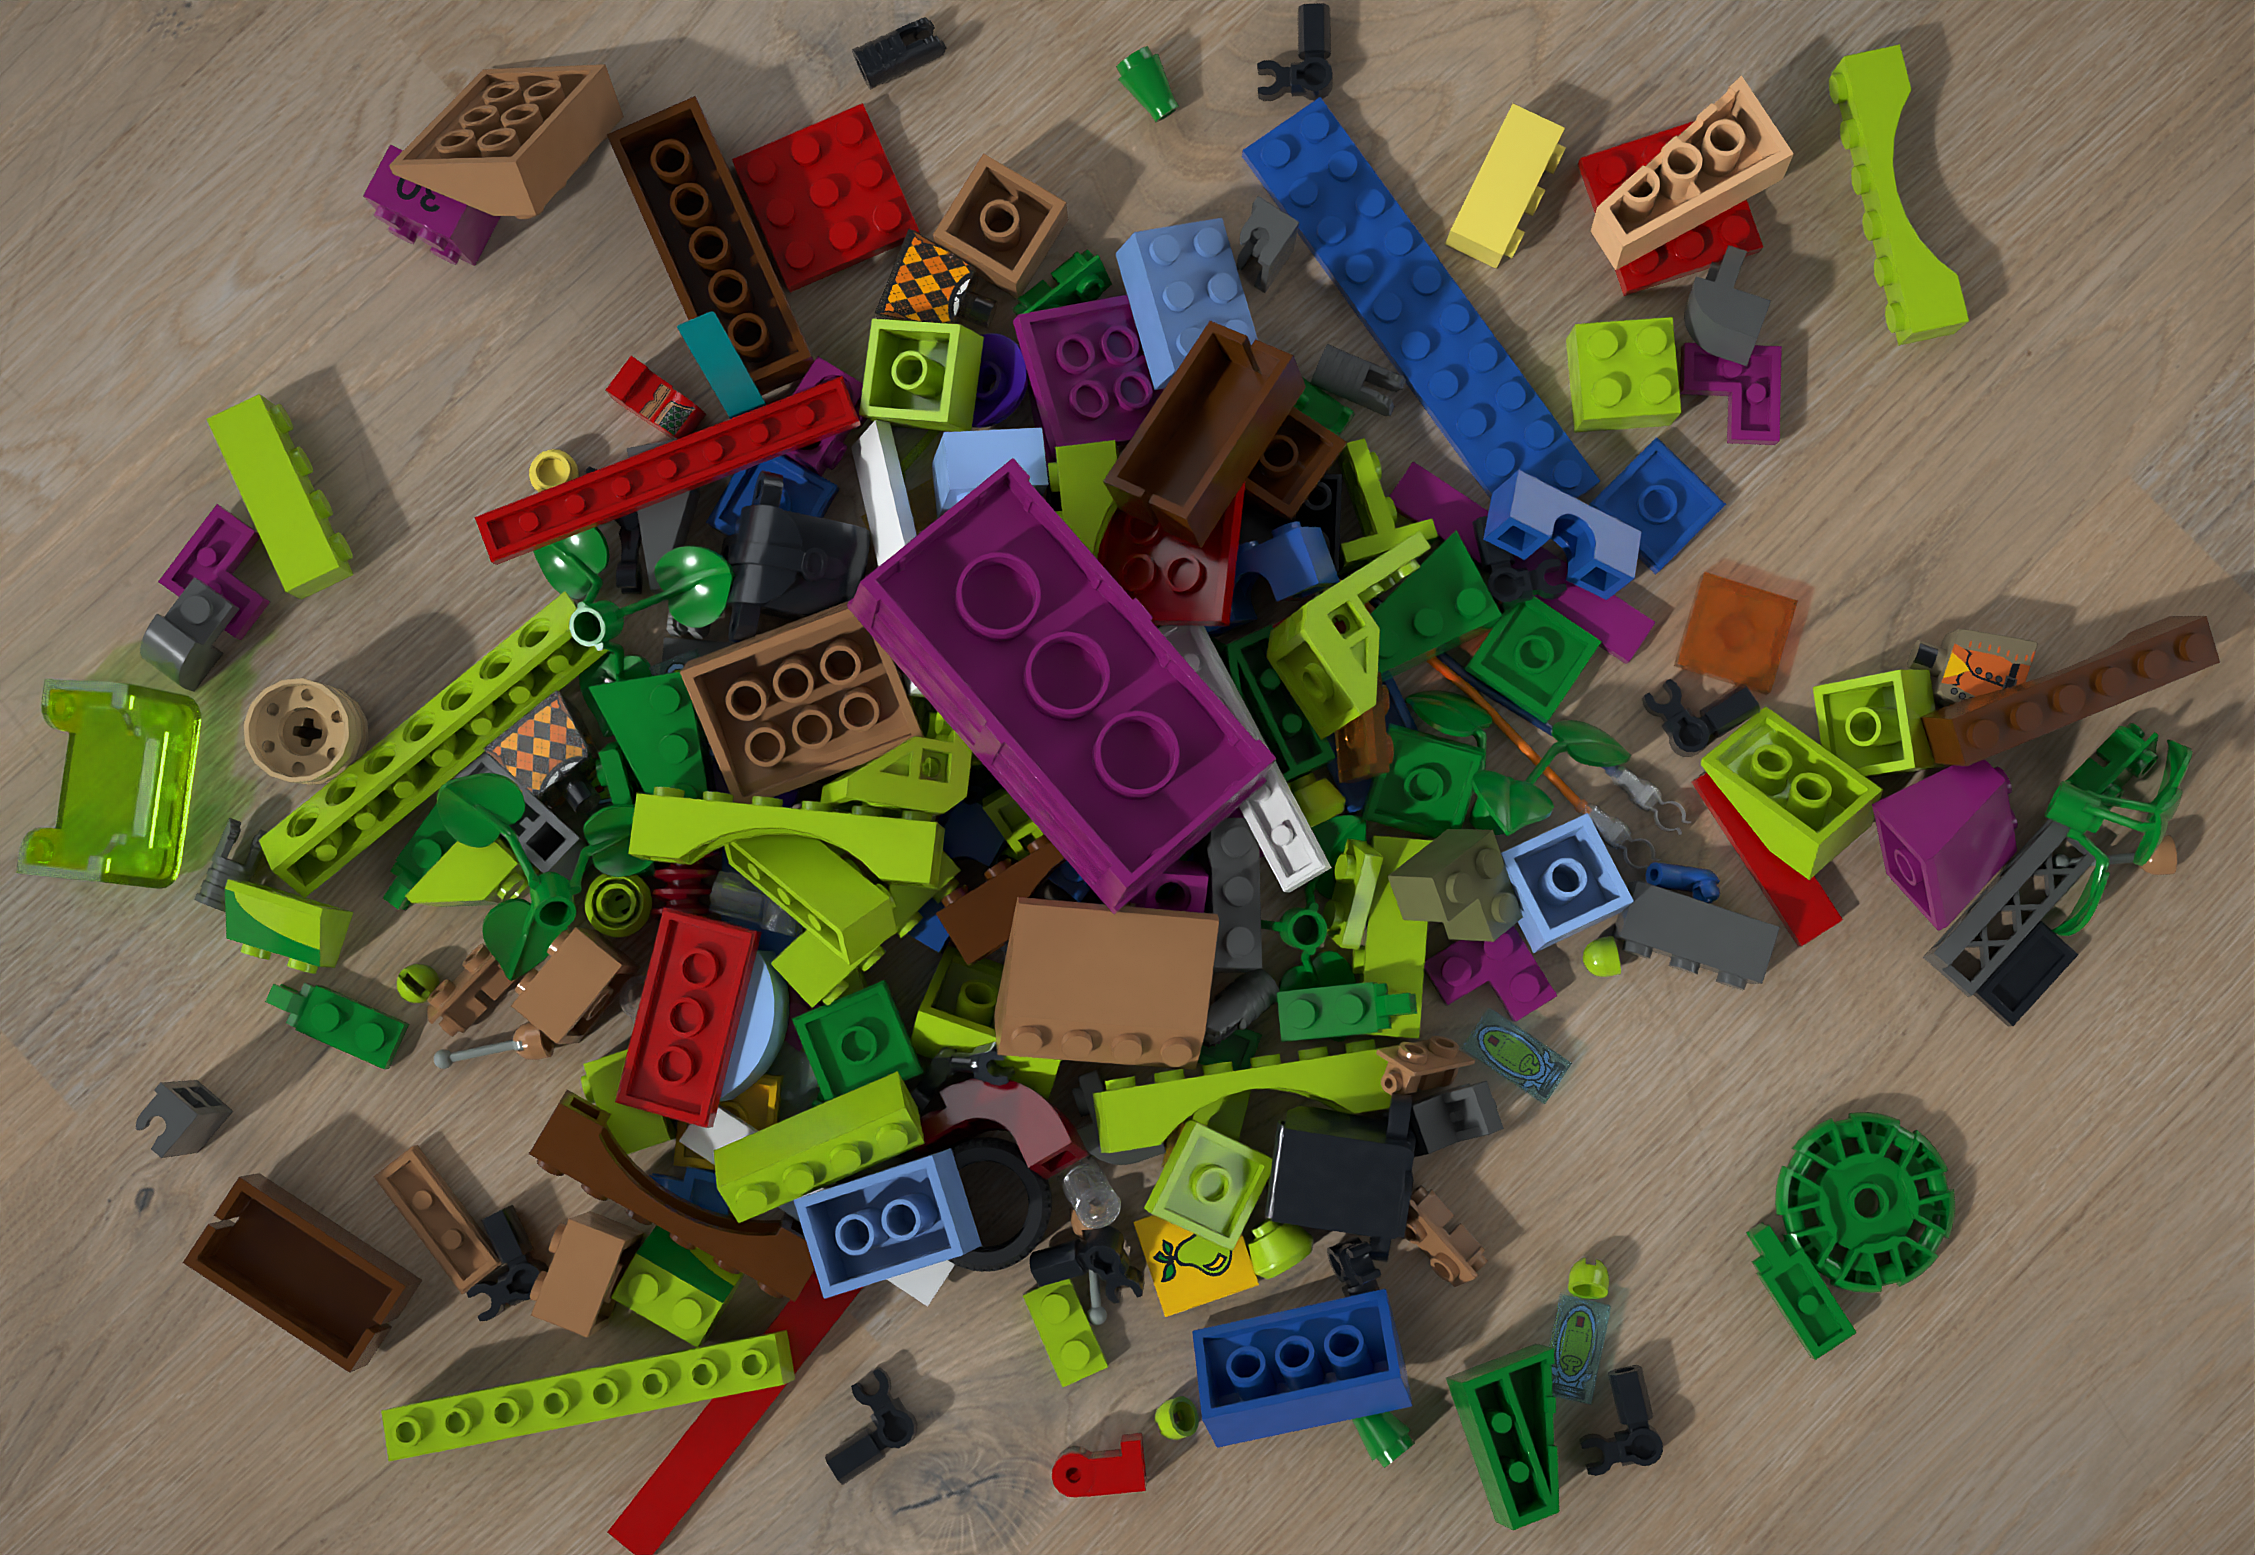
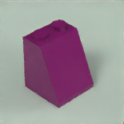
[1872,759,2018,931]

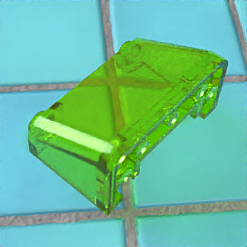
[16,679,201,889]

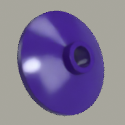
[972,333,1029,428]

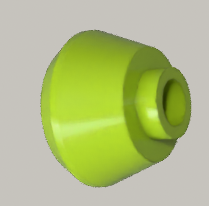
[1288,772,1346,828]
[585,873,652,937]
[1248,1218,1313,1279]

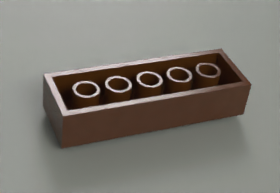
[607,96,814,396]

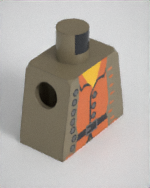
[1907,629,2038,709]

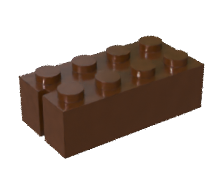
[1103,321,1306,548]
[183,1173,422,1373]

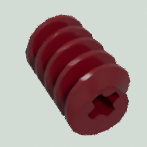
[649,849,721,921]

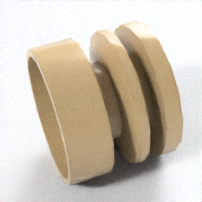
[244,678,369,785]

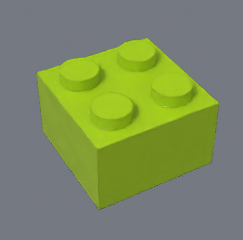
[1566,317,1681,433]
[859,319,984,432]

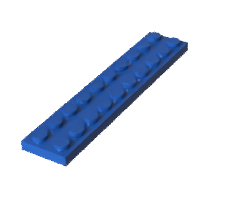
[1242,97,1600,500]

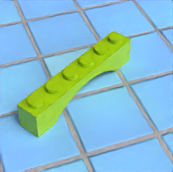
[1829,44,1969,346]
[1048,440,1119,559]
[628,787,945,889]
[1092,1039,1392,1153]

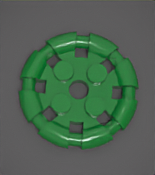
[1775,1112,1955,1293]

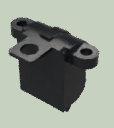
[721,470,871,643]
[1265,1093,1416,1262]

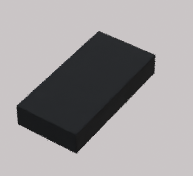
[1973,921,2078,1026]

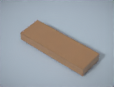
[374,1145,502,1294]

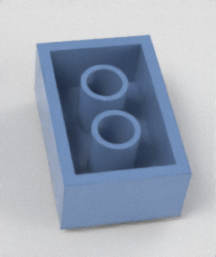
[1115,218,1258,390]
[794,1148,982,1299]

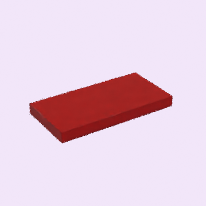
[615,907,762,1128]

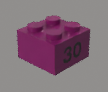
[363,144,501,266]

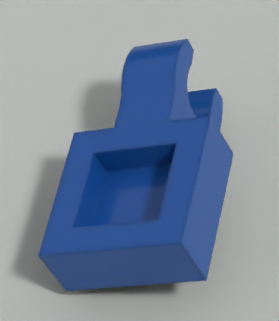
[649,1166,730,1216]

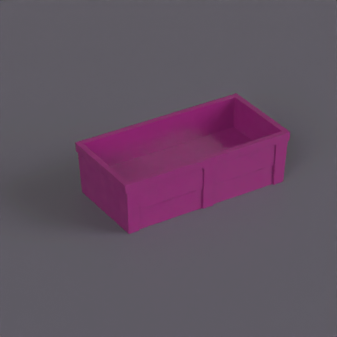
[847,458,1276,915]

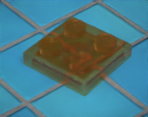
[1673,572,1798,695]
[1335,672,1394,783]

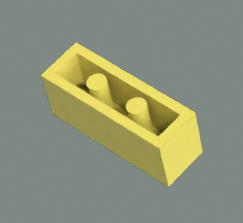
[1445,104,1566,269]

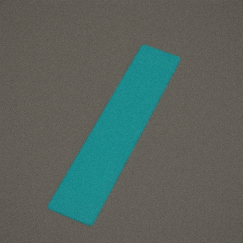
[677,311,766,419]

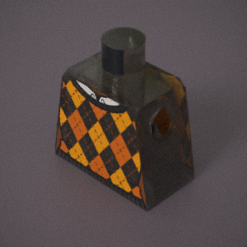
[875,229,998,328]
[483,690,601,815]

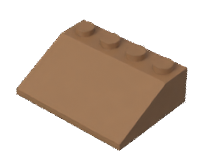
[389,64,624,219]
[680,601,925,804]
[994,897,1219,1070]

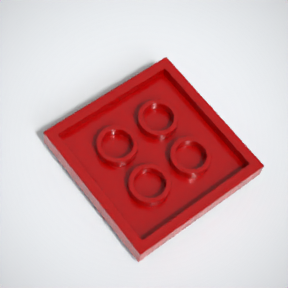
[732,103,921,293]
[1578,121,1764,296]
[1097,481,1246,626]

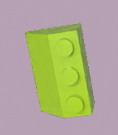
[911,945,1062,1099]

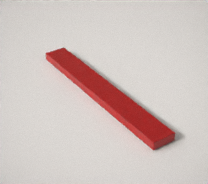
[475,376,861,565]
[607,1269,864,1555]

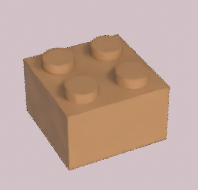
[933,153,1068,299]
[511,927,641,1044]
[530,1211,645,1338]

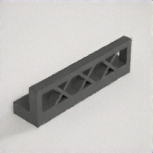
[1923,819,2095,997]

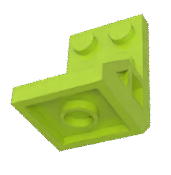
[1267,531,1431,740]
[821,704,972,819]

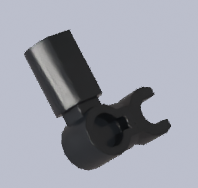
[1257,3,1333,101]
[1472,516,1567,610]
[1642,679,1760,757]
[467,1205,549,1321]
[1029,1225,1145,1304]
[1327,1236,1381,1297]
[1579,1365,1663,1476]
[825,1368,918,1485]

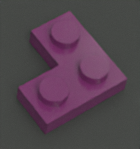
[1680,342,1782,445]
[158,504,270,640]
[1424,926,1557,1022]

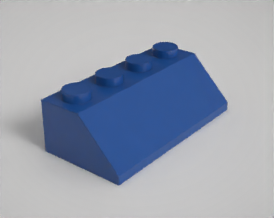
[1192,1289,1413,1448]

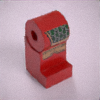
[605,355,706,440]
[1052,1433,1147,1498]

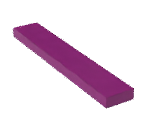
[1389,461,1656,664]

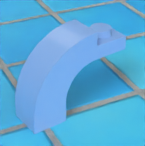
[720,921,790,1101]

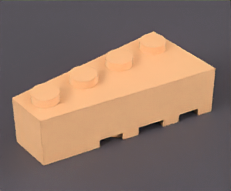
[1591,75,1794,270]

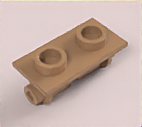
[427,943,516,1037]
[1376,1036,1475,1095]
[1404,1185,1488,1287]

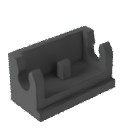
[1237,196,1299,293]
[136,1080,233,1158]

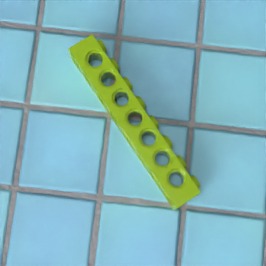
[259,591,609,898]
[381,1330,795,1461]

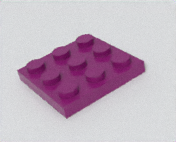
[1013,295,1165,460]

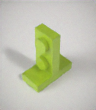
[1337,438,1438,575]

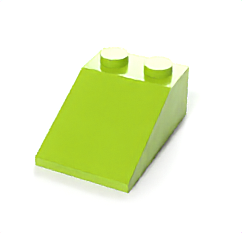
[1701,706,1883,880]

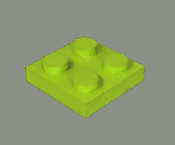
[1144,1118,1273,1251]

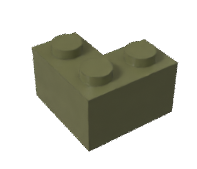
[1388,829,1523,942]

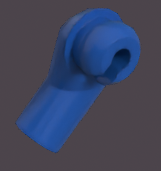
[1645,862,1720,903]

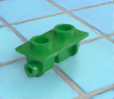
[1012,249,1112,316]
[2065,723,2159,811]

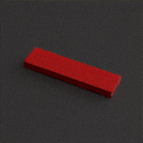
[1691,772,1843,947]

